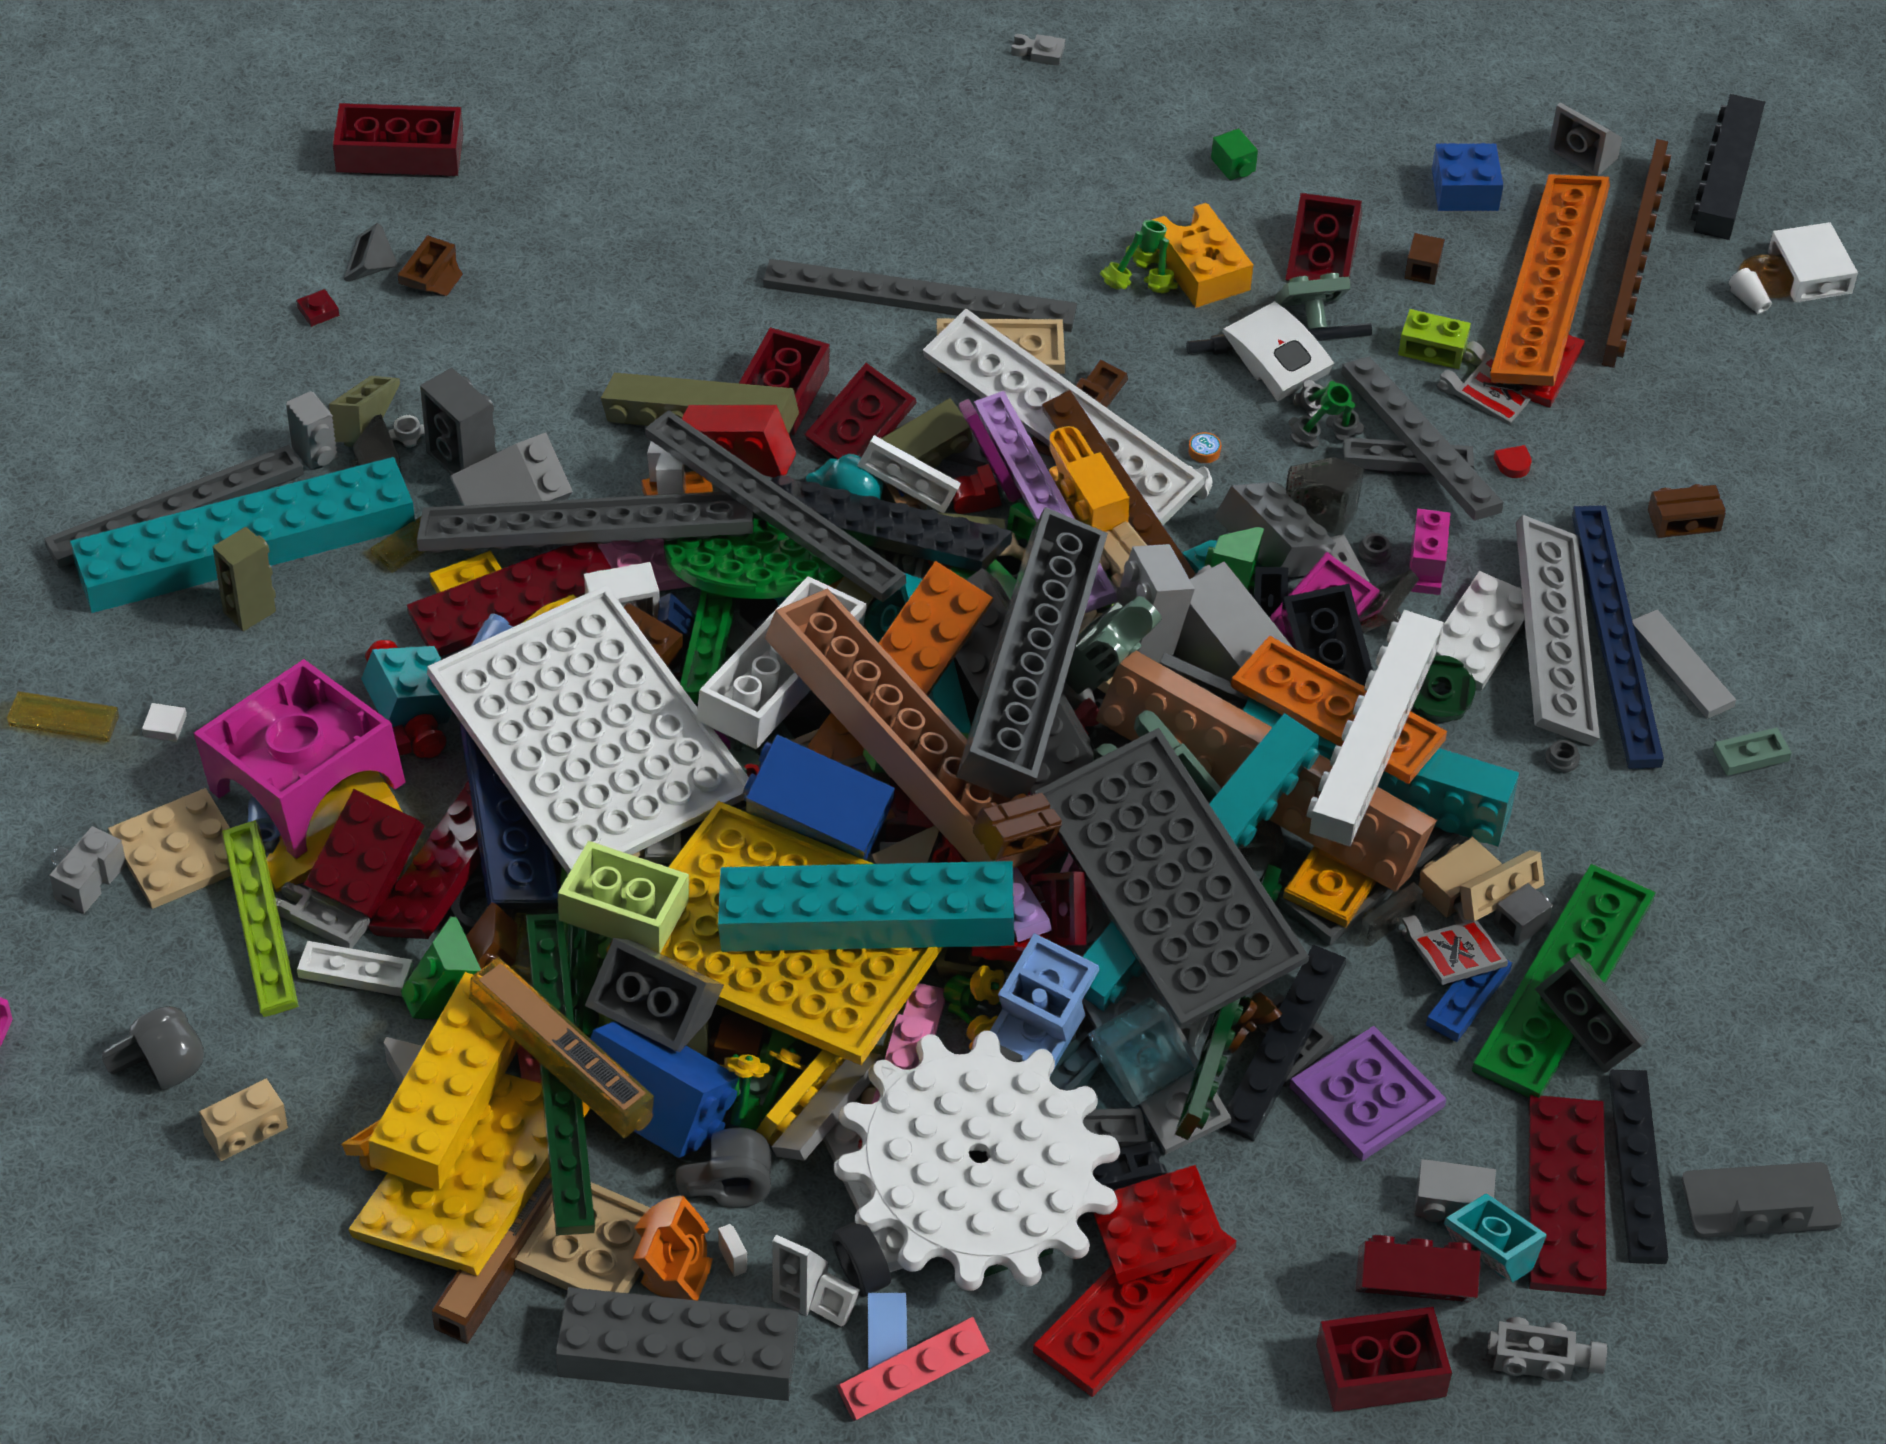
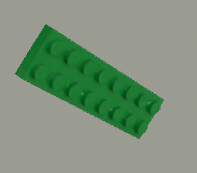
[1472,864,1656,1098]

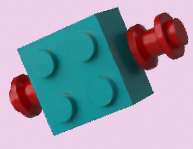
[361,640,452,758]

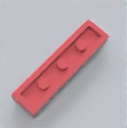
[836,1317,990,1421]

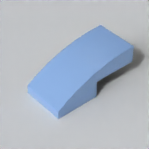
[868,1293,907,1369]

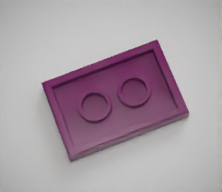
[958,398,1022,502]

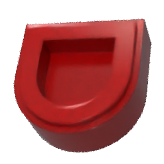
[1494,445,1532,478]

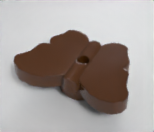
[1228,992,1282,1054]

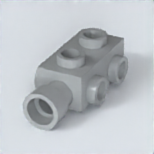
[1487,1317,1607,1381]

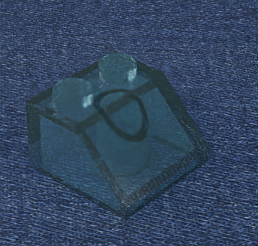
[1088,997,1195,1107]

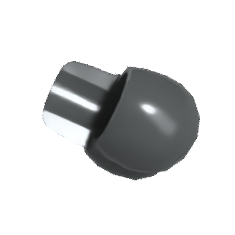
[102,1006,204,1089]
[675,1128,772,1208]

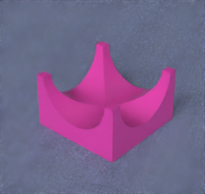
[194,659,405,859]

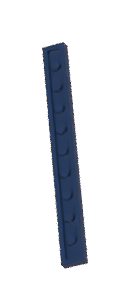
[1572,505,1664,769]

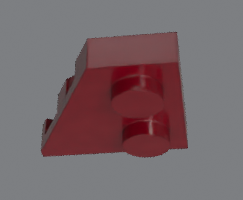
[1031,872,1087,946]

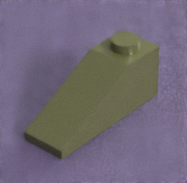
[329,376,400,447]

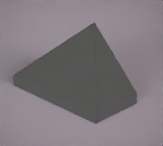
[344,223,397,281]

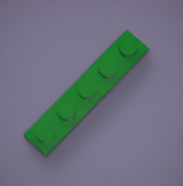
[680,590,737,704]

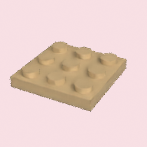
[108,788,231,909]
[515,1182,650,1293]

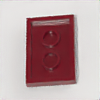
[804,363,917,459]

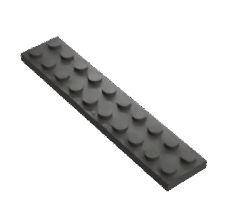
[417,491,754,553]

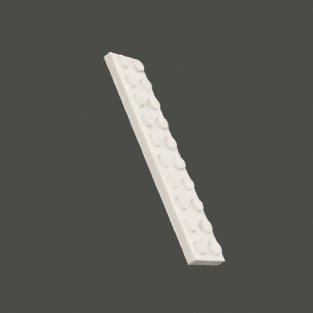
[923,309,1205,525]

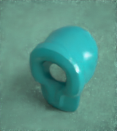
[806,454,884,501]

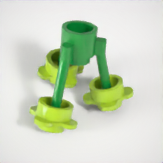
[1100,220,1178,293]

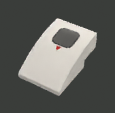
[1222,302,1334,401]

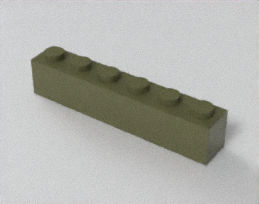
[601,372,799,434]

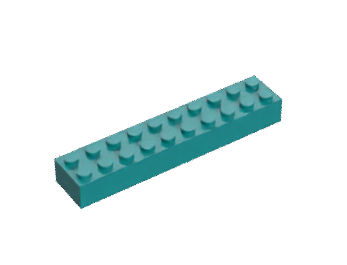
[70,457,416,613]

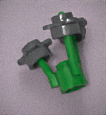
[1288,380,1364,448]

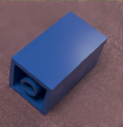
[743,734,895,860]
[579,1021,739,1158]

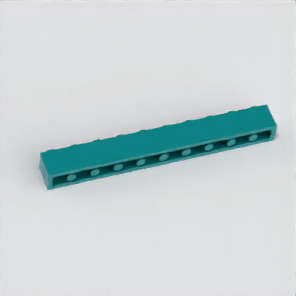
[1082,713,1320,1012]

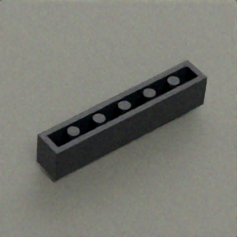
[1690,94,1765,240]

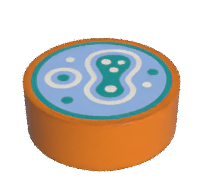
[1188,432,1221,463]

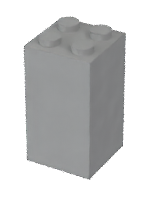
[1174,561,1293,682]

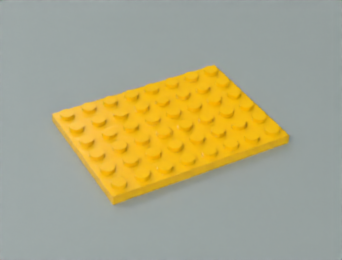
[606,801,943,1065]

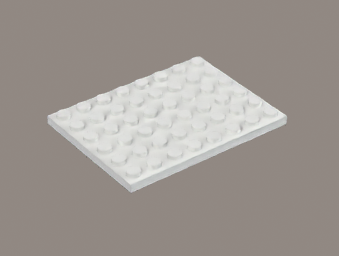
[427,584,749,874]

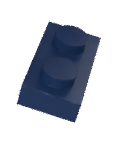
[657,593,696,650]

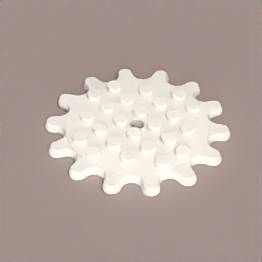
[834,1031,1120,1291]

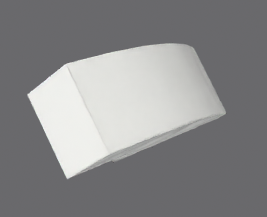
[647,441,686,495]

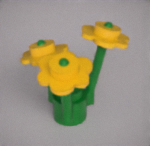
[721,1047,807,1129]

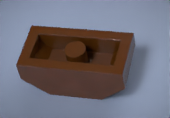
[398,235,463,296]

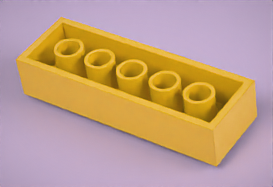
[368,972,531,1191]

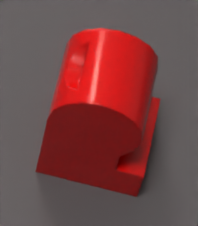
[952,464,1002,514]

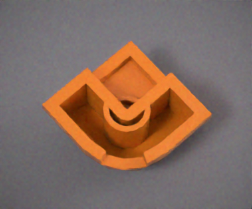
[633,1195,713,1301]

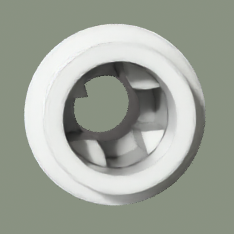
[1729,268,1772,314]

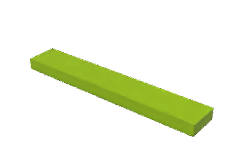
[222,820,299,1017]

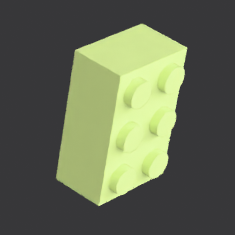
[558,841,689,953]

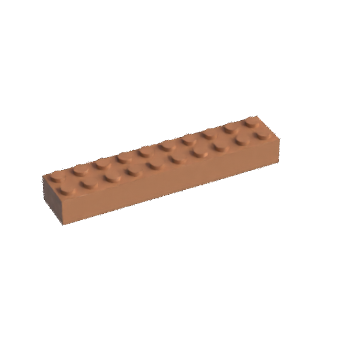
[764,588,1043,869]
[1095,650,1437,892]

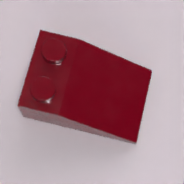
[1285,193,1362,281]

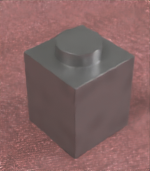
[1493,883,1553,946]

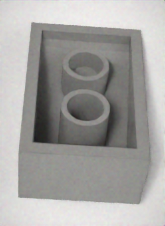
[450,432,573,505]

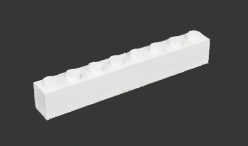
[1307,610,1444,847]

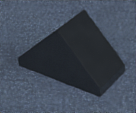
[1249,567,1288,617]

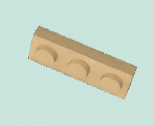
[1460,850,1545,921]

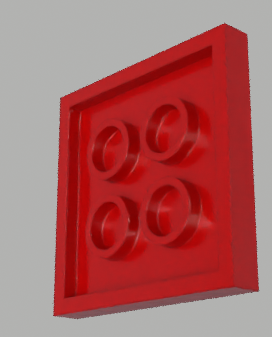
[1093,1165,1228,1284]

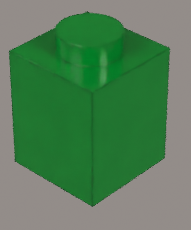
[1211,128,1258,181]

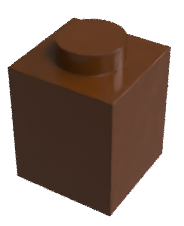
[1404,233,1445,285]

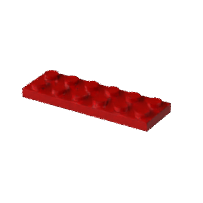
[1033,1230,1237,1397]

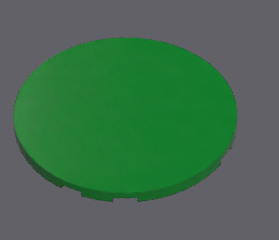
[664,518,844,599]

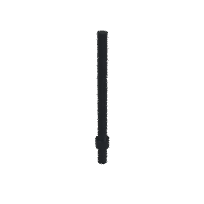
[1186,323,1372,354]

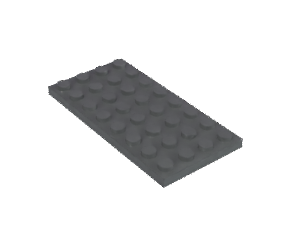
[1034,728,1309,1029]

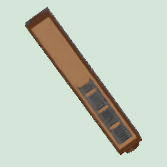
[432,1170,552,1344]

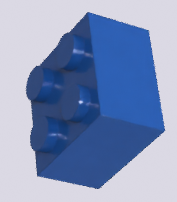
[1432,143,1503,211]

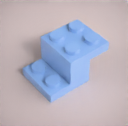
[990,933,1099,1076]

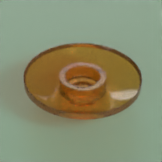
[1739,254,1794,298]

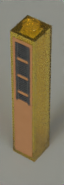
[469,957,654,1138]

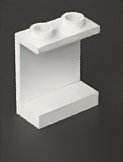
[1768,222,1858,303]

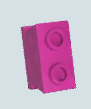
[1407,508,1450,595]

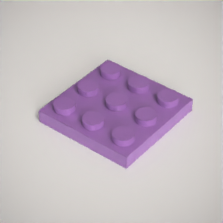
[1290,1026,1446,1161]

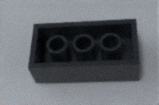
[1281,584,1373,687]

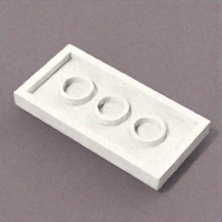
[1436,571,1525,691]

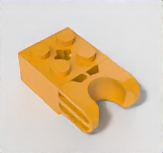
[1152,203,1254,308]
[1049,426,1129,532]

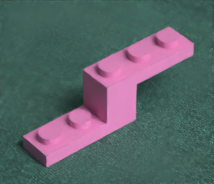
[872,983,945,1104]

